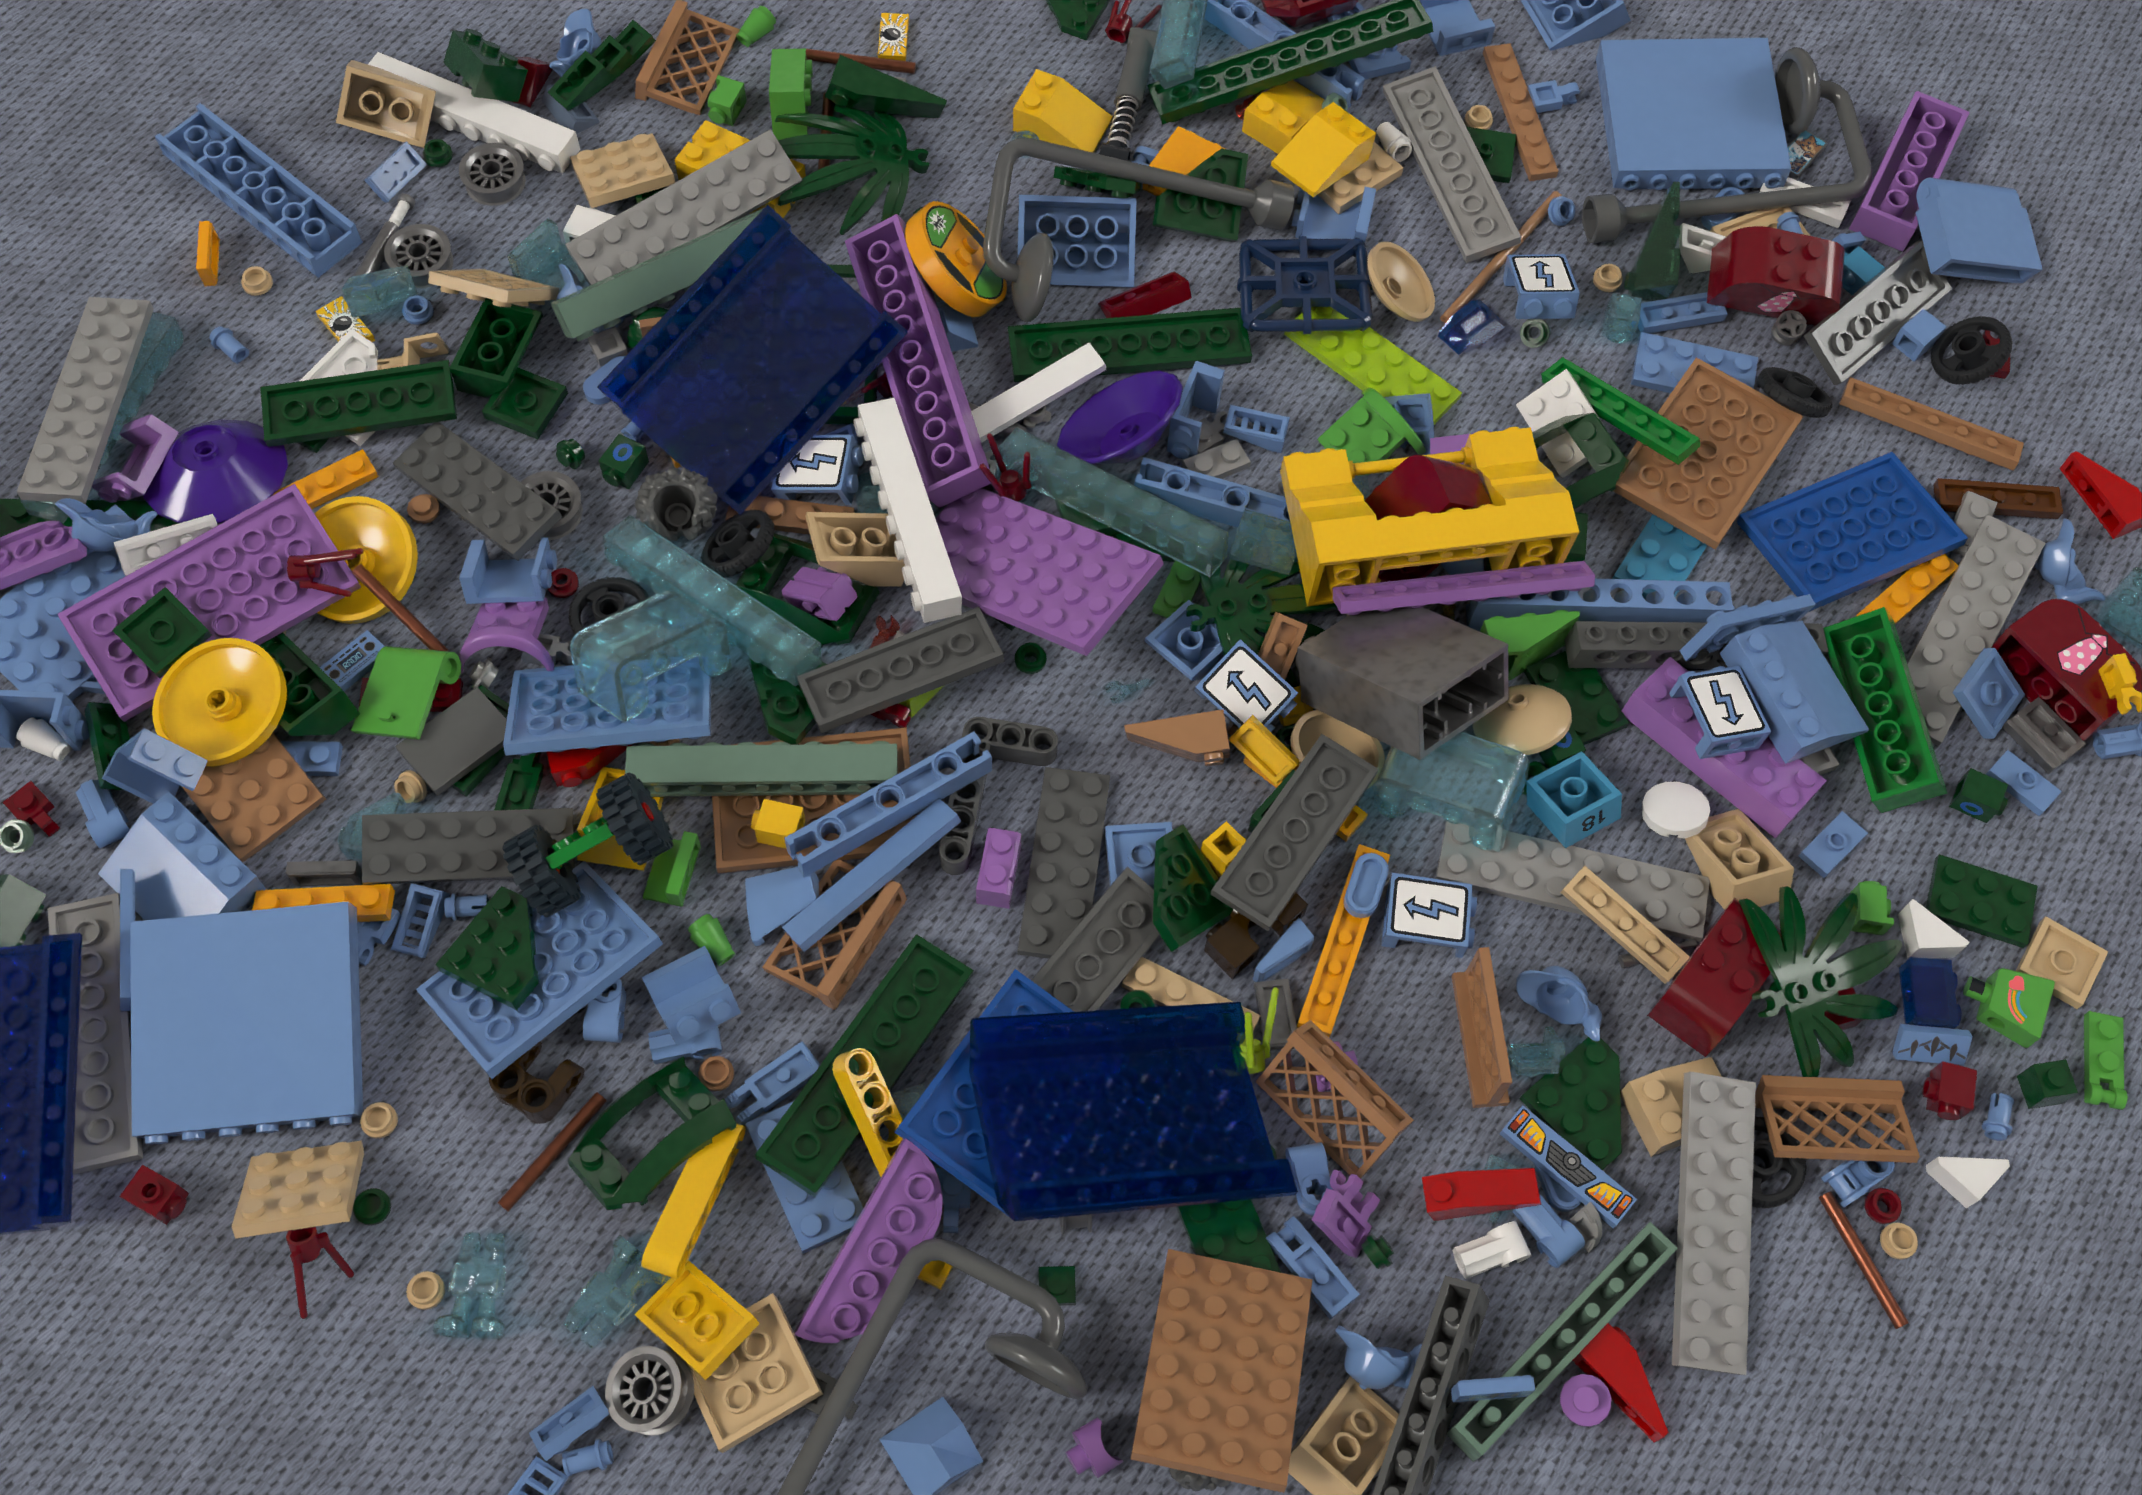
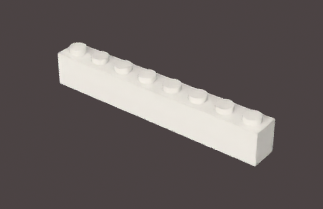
[368,52,580,174]
[854,398,962,623]

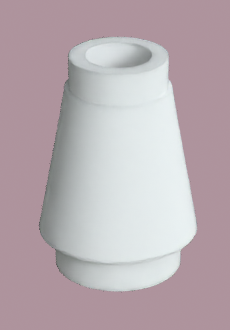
[1376,122,1412,162]
[16,717,72,761]

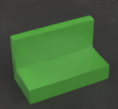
[643,831,701,907]

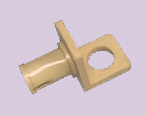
[377,333,449,370]

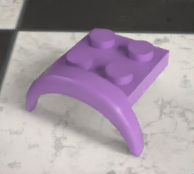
[459,598,554,674]

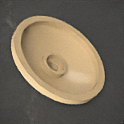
[1367,242,1435,322]
[1473,684,1572,756]
[1290,710,1385,789]

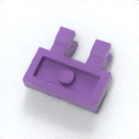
[1312,1170,1380,1258]

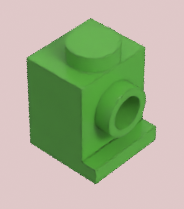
[708,75,747,126]
[1850,881,1894,936]

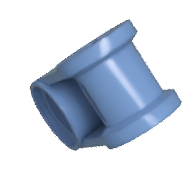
[583,979,626,1043]
[1285,1142,1333,1216]
[1821,1148,1895,1208]

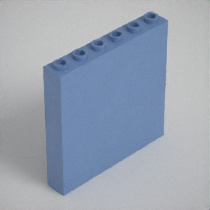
[1596,38,1791,190]
[130,902,363,1145]

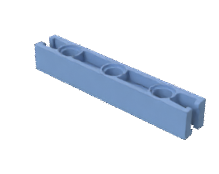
[1205,0,1365,108]
[1134,457,1294,543]
[784,731,992,878]

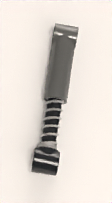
[1099,27,1159,161]

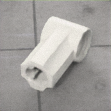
[1452,1221,1531,1279]

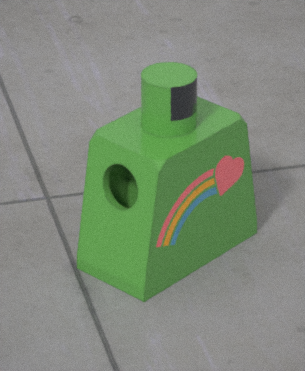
[1963,968,2055,1048]

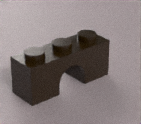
[1204,892,1308,979]

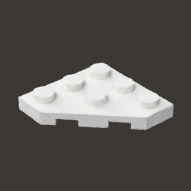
[300,329,379,446]

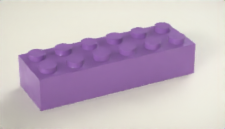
[1849,91,1970,252]
[1621,657,1827,839]

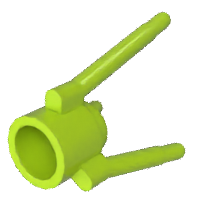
[1221,987,1279,1074]

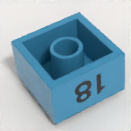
[1527,751,1622,848]

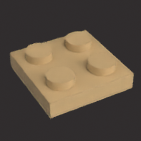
[2016,917,2108,1009]

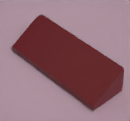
[1098,271,1192,318]

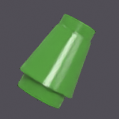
[736,6,776,47]
[688,914,735,966]

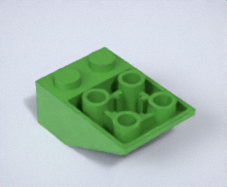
[1480,610,1580,680]

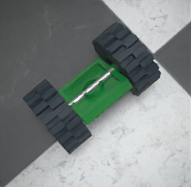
[502,772,673,917]

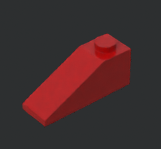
[2059,451,2142,539]
[547,743,635,787]
[1422,1168,1541,1221]
[1572,1323,1669,1443]

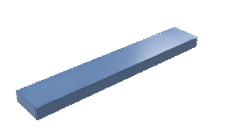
[782,798,961,952]

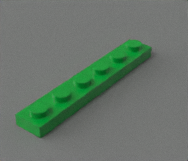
[1541,357,1700,465]

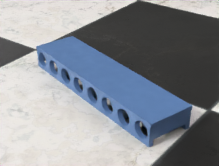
[155,103,363,278]
[1466,579,1735,632]

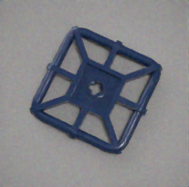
[1237,236,1373,334]

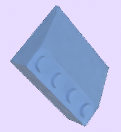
[1521,0,1631,51]
[1017,195,1136,288]
[1720,621,1869,764]
[98,791,267,920]

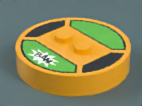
[905,201,1007,317]

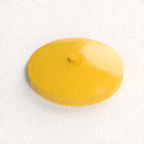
[314,496,418,624]
[152,638,287,766]

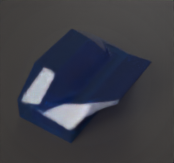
[1438,299,1505,355]

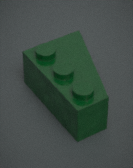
[443,28,528,102]

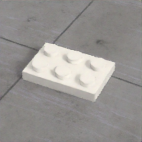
[1516,369,1605,478]

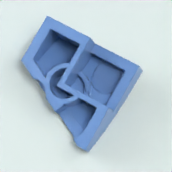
[1384,393,1434,455]
[745,866,819,946]

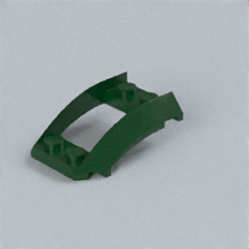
[1532,412,1629,510]
[727,533,879,648]
[568,1056,736,1210]

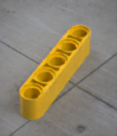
[832,1048,903,1177]
[641,1123,746,1279]

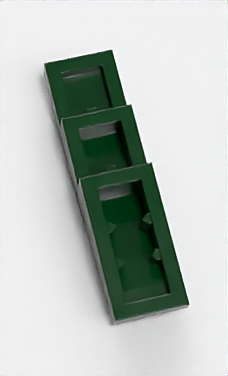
[547,20,656,111]

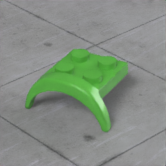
[1317,387,1426,483]

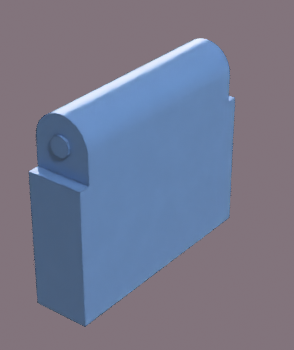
[1916,177,2043,283]

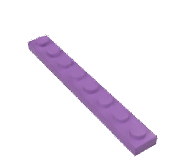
[1333,561,1595,615]

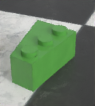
[769,48,813,140]

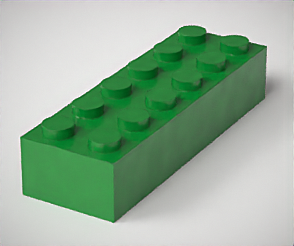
[1823,607,1947,813]

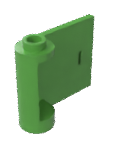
[351,646,461,740]

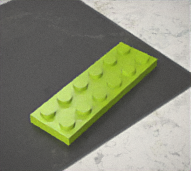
[1284,307,1462,425]

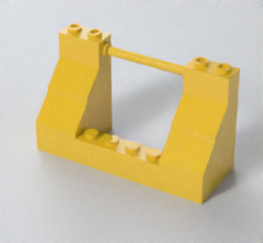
[1280,427,1579,606]

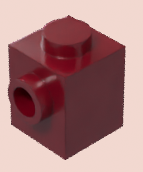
[1922,1061,1977,1120]
[119,1165,189,1225]

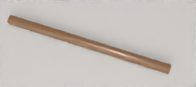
[1440,191,1562,325]

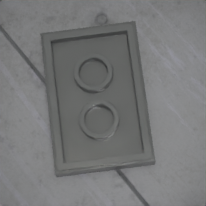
[395,687,507,796]

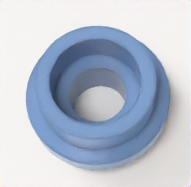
[1548,196,1575,226]
[402,295,434,325]

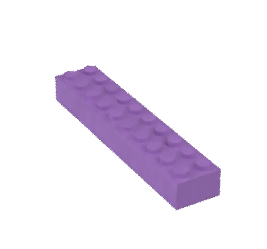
[845,214,991,508]

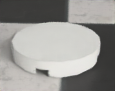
[1642,782,1710,838]

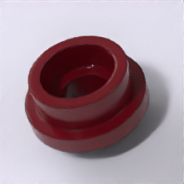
[547,568,579,598]
[1864,1188,1902,1224]

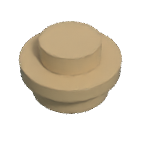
[1464,105,1493,130]
[1593,264,1623,292]
[241,266,273,296]
[394,770,427,803]
[360,1102,398,1138]
[1880,1223,1918,1260]
[406,1271,445,1310]

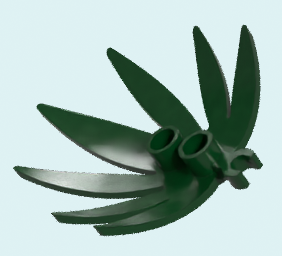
[775,105,929,235]
[1186,544,1338,688]
[1739,886,1902,1077]

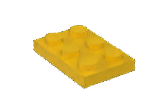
[634,1260,760,1381]

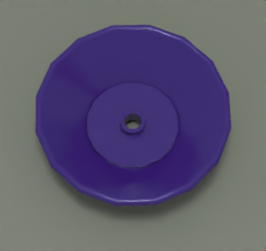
[1057,370,1183,465]
[143,419,288,524]

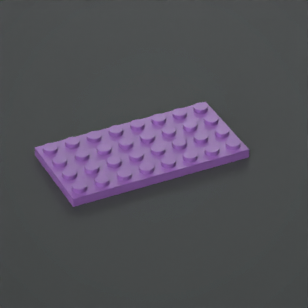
[57,484,361,722]
[935,488,1164,656]

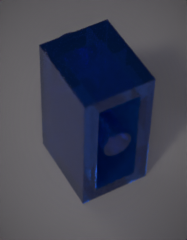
[1899,957,1962,1029]

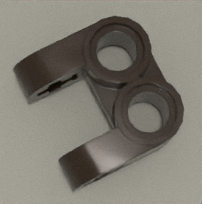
[489,1041,585,1124]

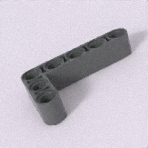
[939,717,1058,875]

